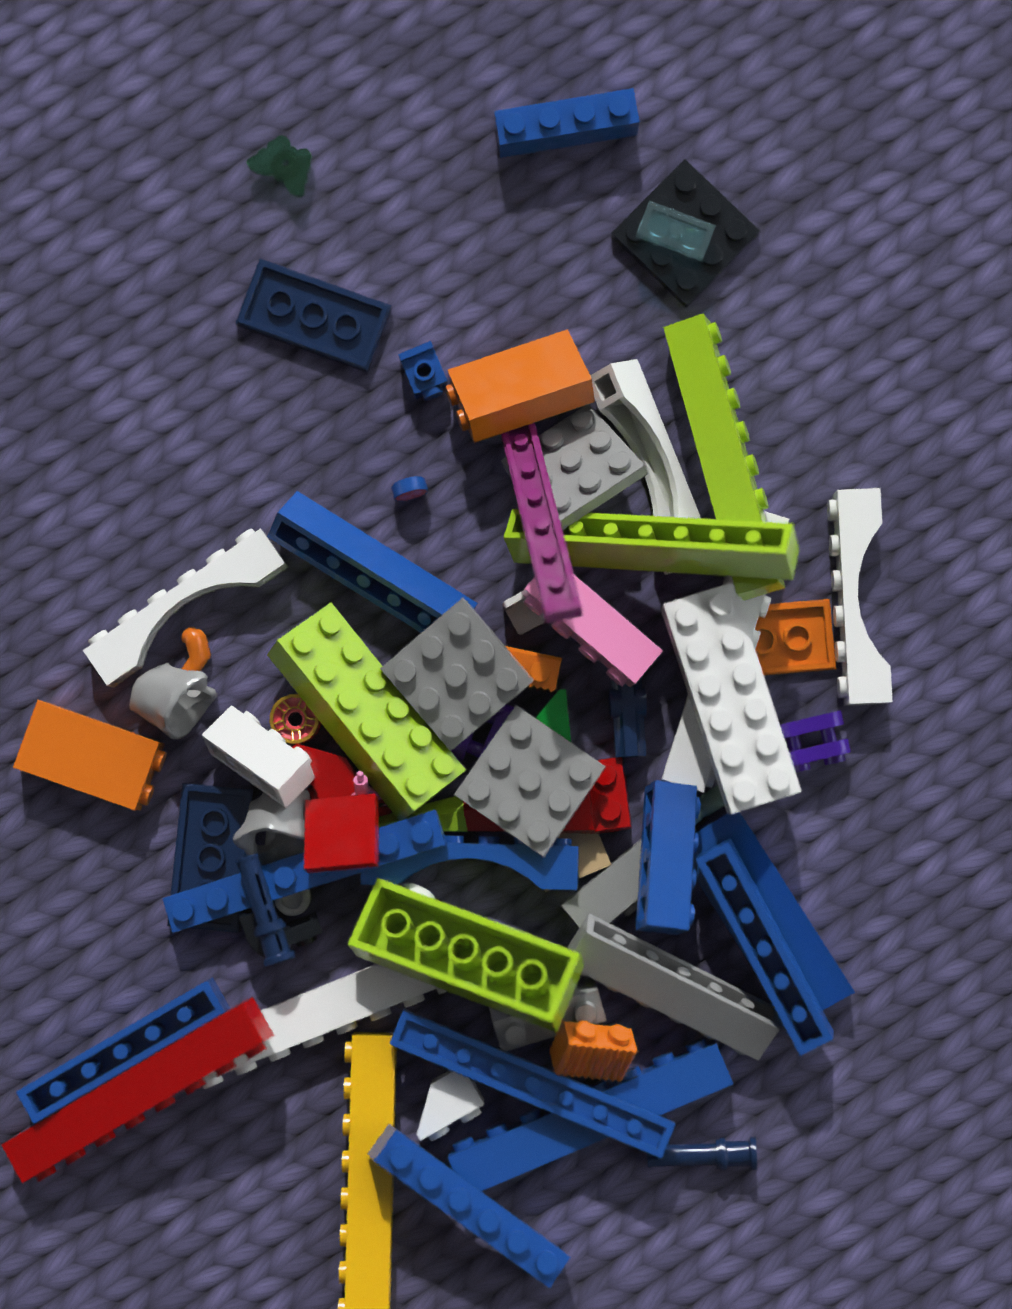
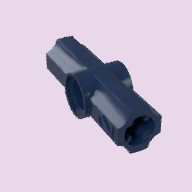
[608,676,647,758]

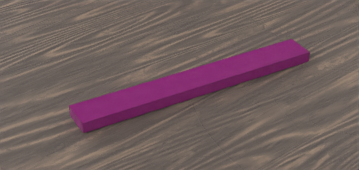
[501,423,583,624]

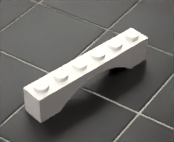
[590,359,701,575]
[827,488,893,706]
[83,528,288,688]

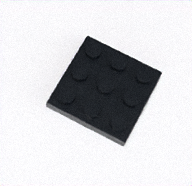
[611,159,760,308]

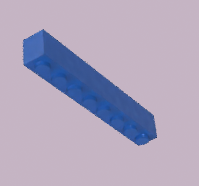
[448,1037,733,1191]

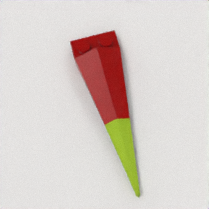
[379,757,633,834]

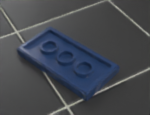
[235,258,392,373]
[167,783,255,933]

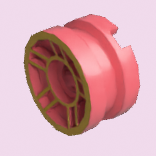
[270,694,322,744]

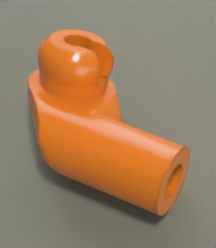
[181,627,211,671]

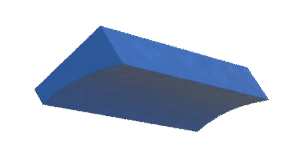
[692,812,855,1010]

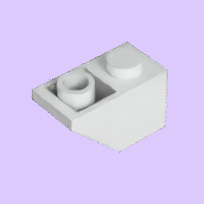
[417,1070,484,1141]

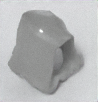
[129,663,218,739]
[233,789,311,865]

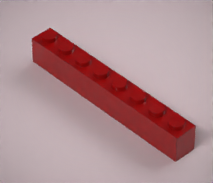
[1,997,275,1183]

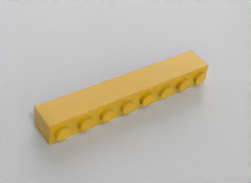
[338,1032,397,1309]

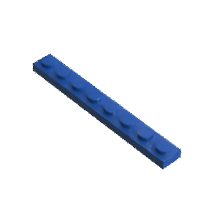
[162,810,447,933]
[389,1009,675,1158]

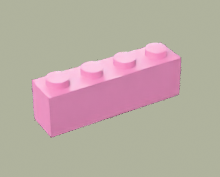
[521,575,663,687]

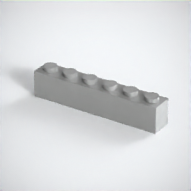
[568,913,780,1060]

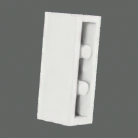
[202,705,315,808]

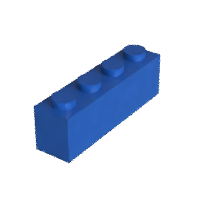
[494,88,640,158]
[636,780,701,935]

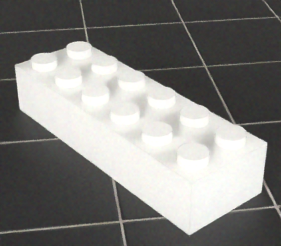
[660,582,802,814]

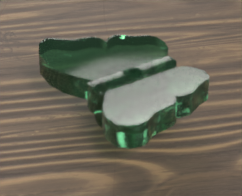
[247,135,312,198]

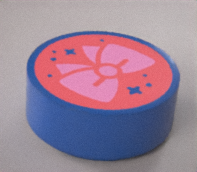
[391,476,428,501]

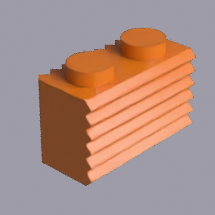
[506,646,562,694]
[550,1021,637,1083]

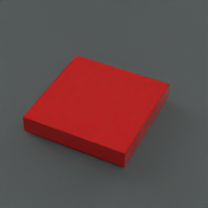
[304,793,379,873]

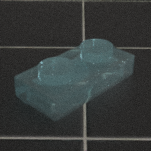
[636,200,716,261]

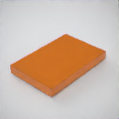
[755,599,836,676]

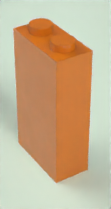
[445,329,595,443]
[13,700,167,810]

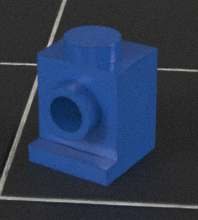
[398,341,448,401]

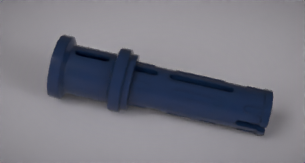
[235,853,296,967]
[647,1137,757,1171]

